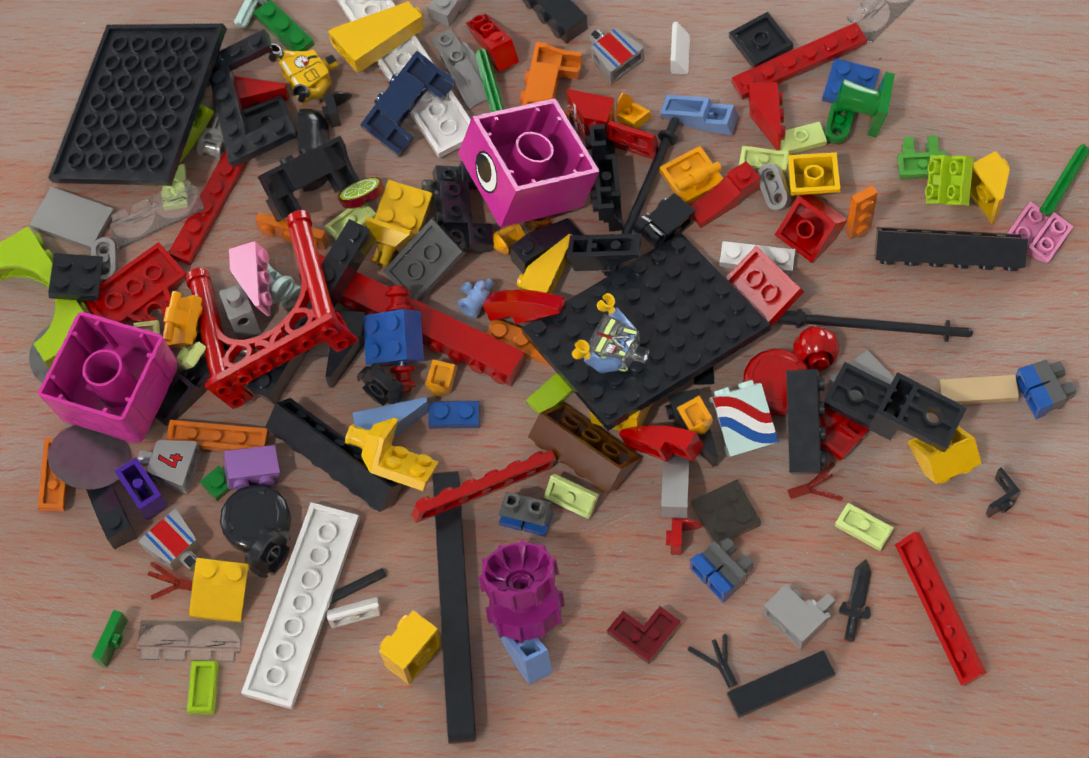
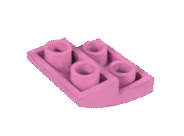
[1007,201,1073,263]

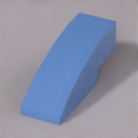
[660,95,739,135]

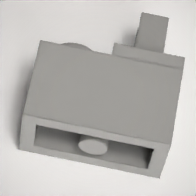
[763,585,836,650]

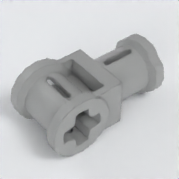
[197,112,226,159]

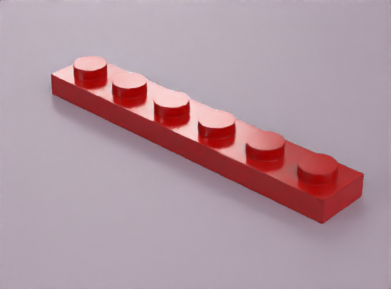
[732,22,867,100]
[168,149,248,265]
[411,450,556,523]
[895,532,987,686]

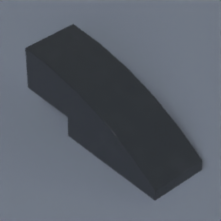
[155,356,210,426]

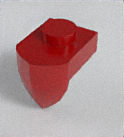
[666,518,703,555]

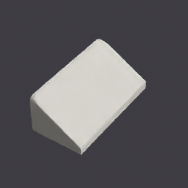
[670,22,690,74]
[327,597,382,628]

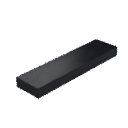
[727,650,835,719]

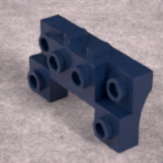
[360,50,456,157]

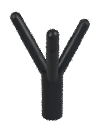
[688,634,738,689]

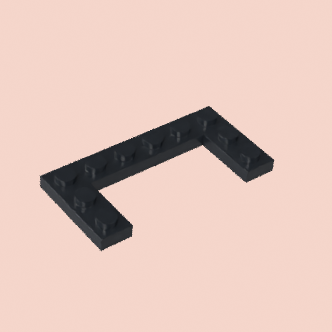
[209,28,296,168]

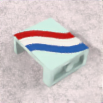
[709,380,778,457]

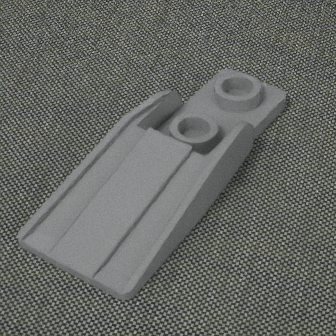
[431,29,500,109]

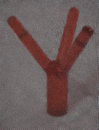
[787,463,843,501]
[148,562,193,600]

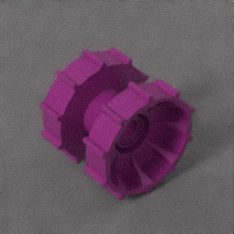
[478,539,565,643]

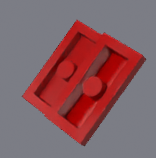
[608,121,658,159]

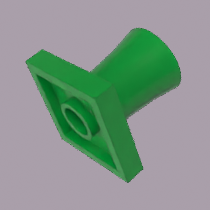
[835,72,895,138]

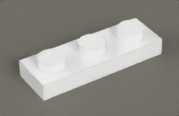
[719,241,795,275]

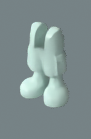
[267,262,302,308]

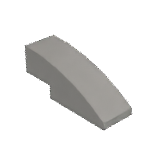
[661,455,689,518]

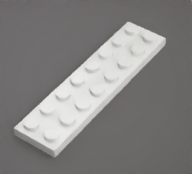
[241,503,360,710]

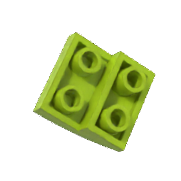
[925,155,974,206]

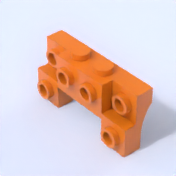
[520,42,582,122]

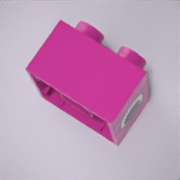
[458,99,600,228]

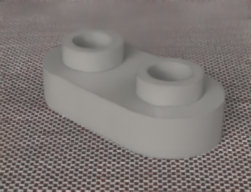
[758,163,791,210]
[91,237,117,283]

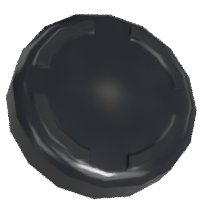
[220,485,291,553]

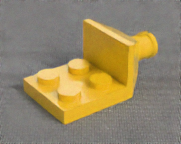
[365,180,433,267]
[345,418,438,491]

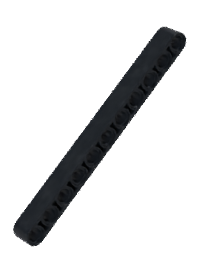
[433,471,476,744]

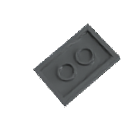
[383,219,466,302]

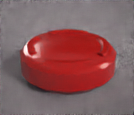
[743,349,809,416]

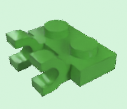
[897,136,946,180]

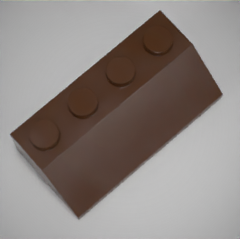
[528,401,643,494]

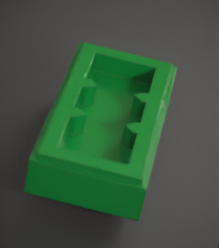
[92,610,128,668]

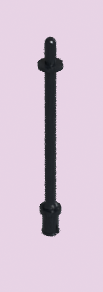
[602,117,679,277]
[774,309,973,342]

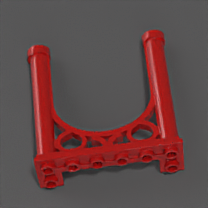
[186,210,358,409]

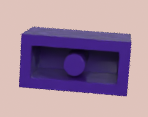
[115,457,168,520]

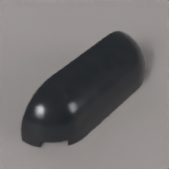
[298,108,329,192]

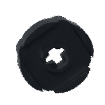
[357,363,404,406]
[245,526,291,578]

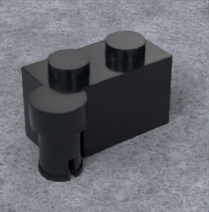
[633,193,695,248]

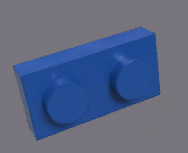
[428,401,480,429]

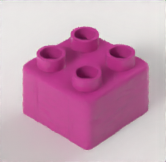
[38,312,178,443]

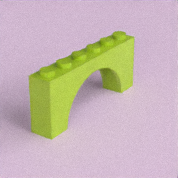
[0,226,90,370]

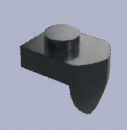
[322,91,352,128]

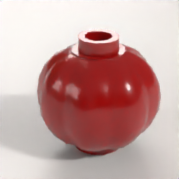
[793,326,840,372]

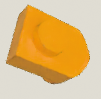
[616,93,652,129]
[493,223,525,255]
[425,359,458,397]
[677,396,713,434]

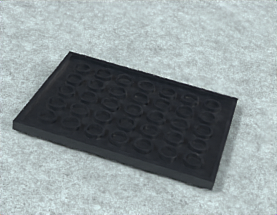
[48,23,227,186]
[522,233,771,431]

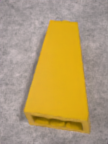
[328,1,424,74]

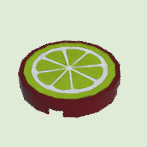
[338,177,385,209]

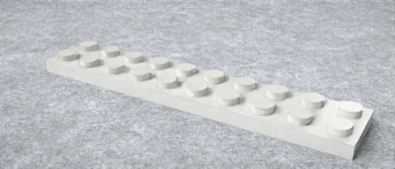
[337,0,471,158]

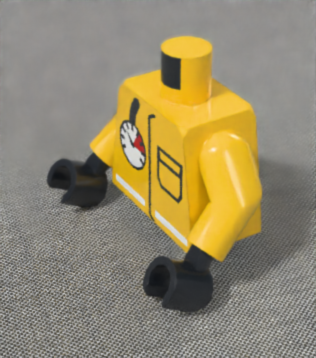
[268,43,338,105]

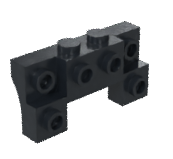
[586,124,623,232]
[257,136,359,222]
[432,161,494,252]

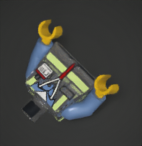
[572,293,649,373]

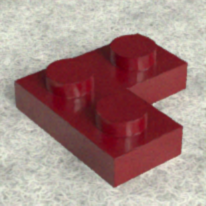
[607,606,681,664]

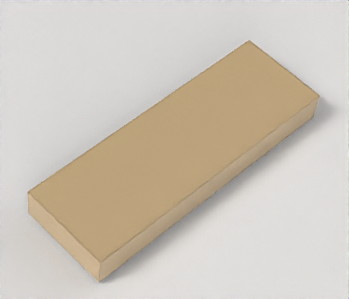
[939,375,1019,405]

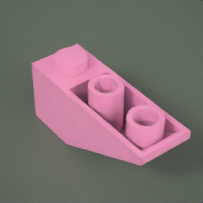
[229,241,272,316]

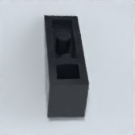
[509,218,583,274]
[567,233,642,271]
[325,310,365,388]
[665,388,718,467]
[86,484,137,549]

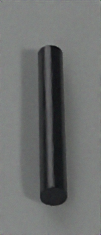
[330,568,387,604]

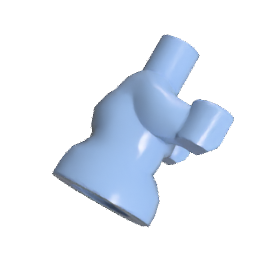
[457,279,495,318]

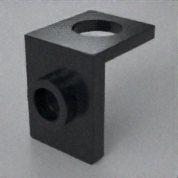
[986,467,1020,518]

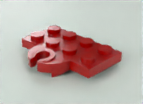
[83,242,186,324]

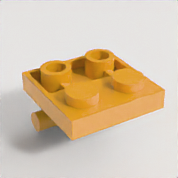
[659,146,723,205]
[162,291,202,350]

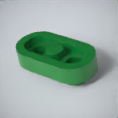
[825,101,854,144]

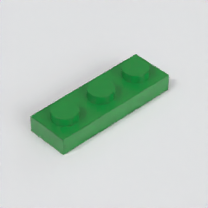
[253,0,314,51]

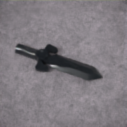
[839,559,871,642]

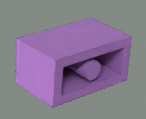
[223,445,280,490]

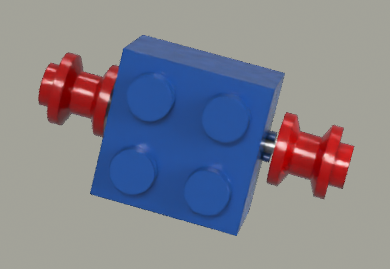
[363,285,424,393]

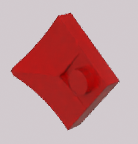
[821,407,870,462]

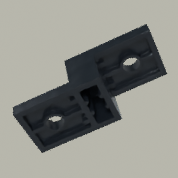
[824,362,967,452]

